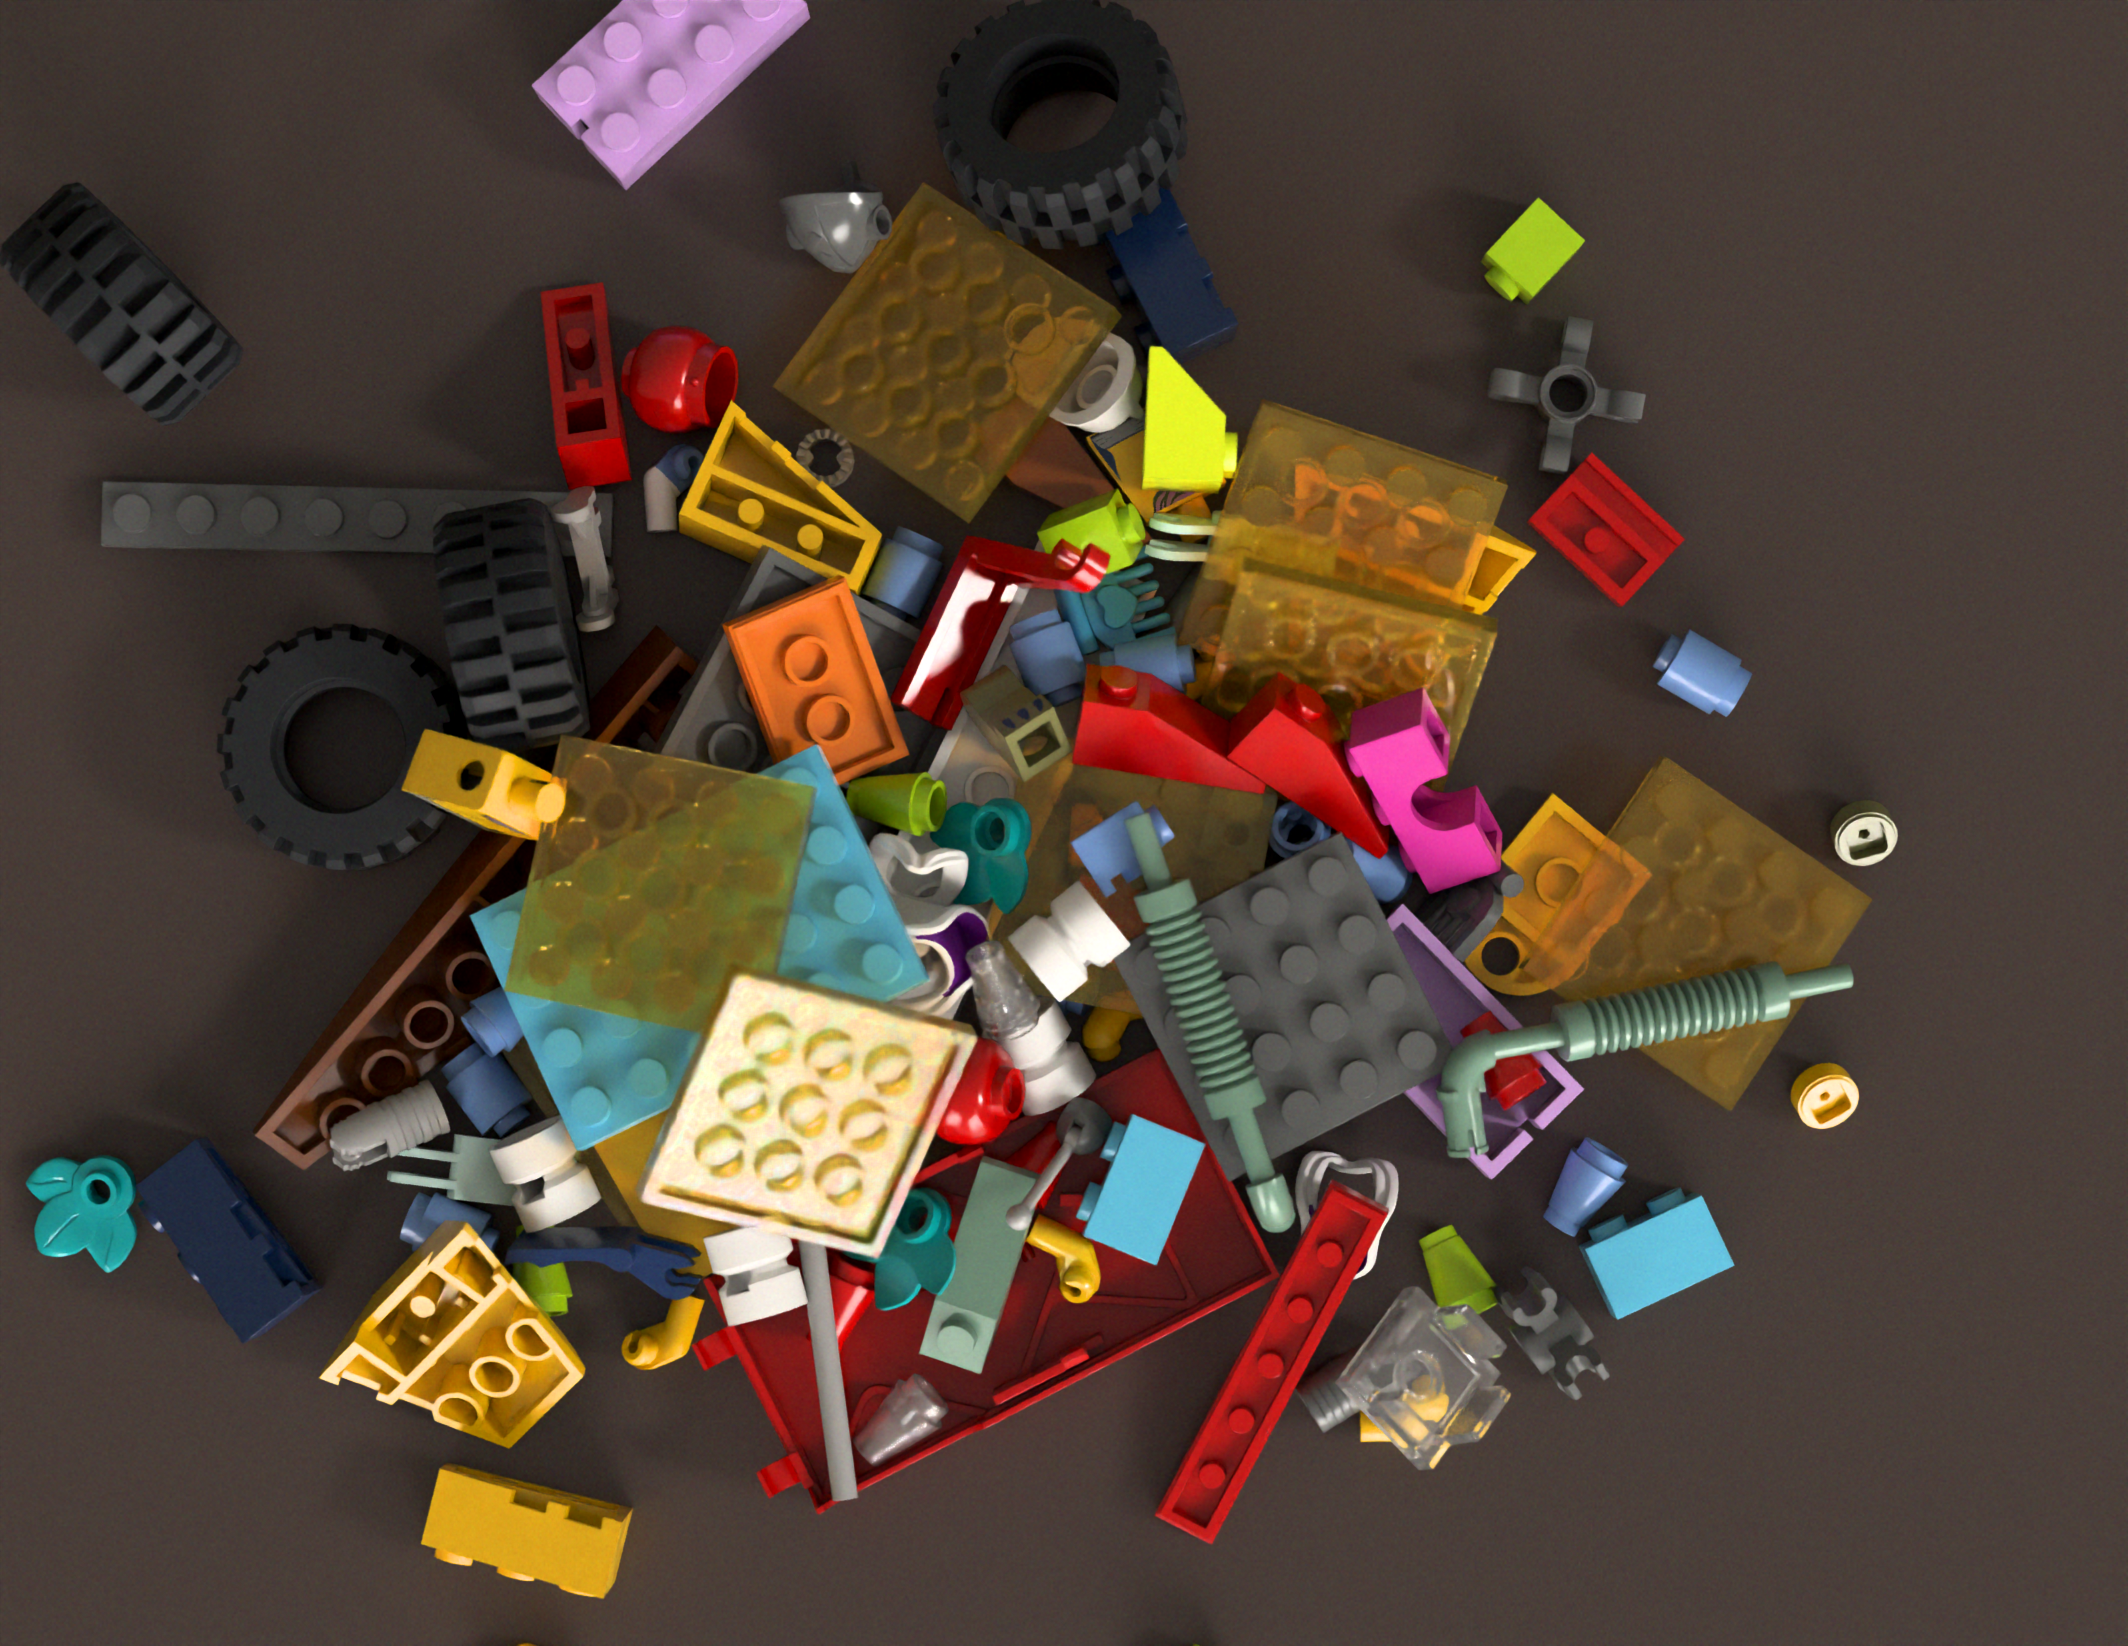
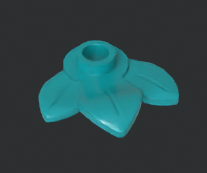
[930,798,1031,914]
[26,1155,137,1273]
[843,1187,956,1311]

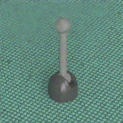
[1006,1098,1113,1230]

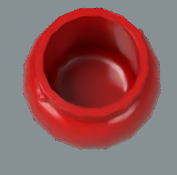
[621,325,739,434]
[906,1036,1025,1144]

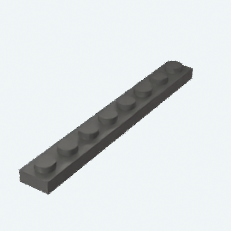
[101,481,615,559]

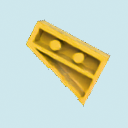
[679,400,882,597]
[421,1462,633,1599]

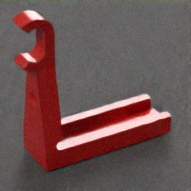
[890,535,1110,731]

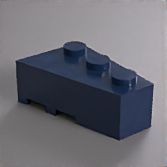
[1092,187,1239,365]
[135,1137,324,1344]

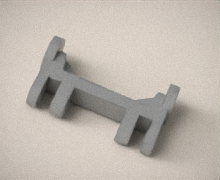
[551,486,619,632]

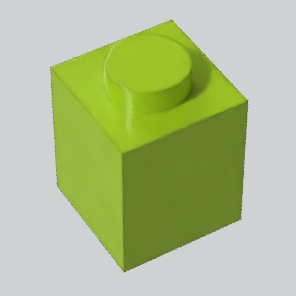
[1481,197,1585,305]
[1037,488,1145,591]

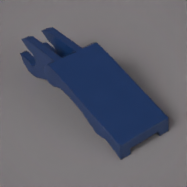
[504,1226,703,1300]

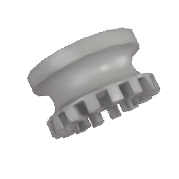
[796,428,854,488]

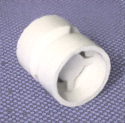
[1007,880,1131,1002]
[981,996,1097,1116]
[488,1115,602,1233]
[703,1214,808,1326]

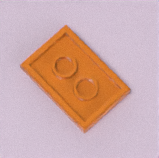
[722,575,910,785]

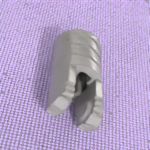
[330,1079,450,1171]

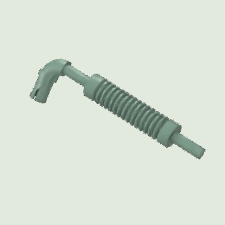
[1124,812,1295,1233]
[1436,961,1853,1158]

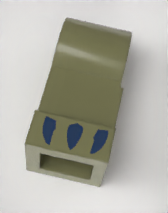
[960,665,1072,782]

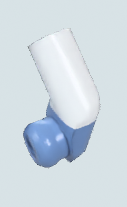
[643,444,705,533]

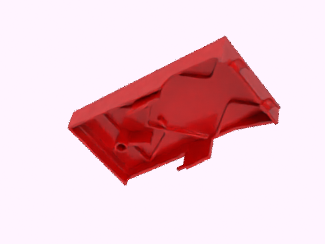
[691,1047,1280,1515]

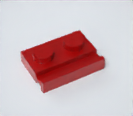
[1527,452,1685,608]

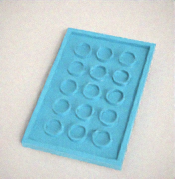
[470,744,931,1151]

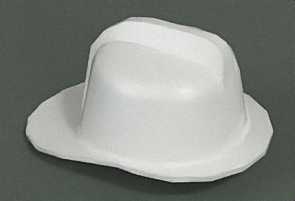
[1012,317,1144,433]

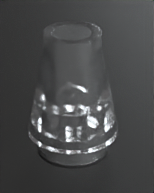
[965,941,1040,1041]
[853,1373,949,1467]

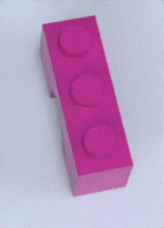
[1344,687,1503,894]

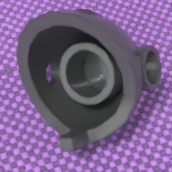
[779,160,892,274]

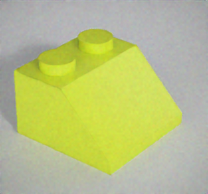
[1141,346,1237,494]

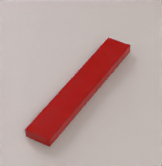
[1155,1179,1389,1545]

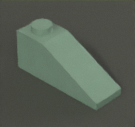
[919,1155,1041,1374]

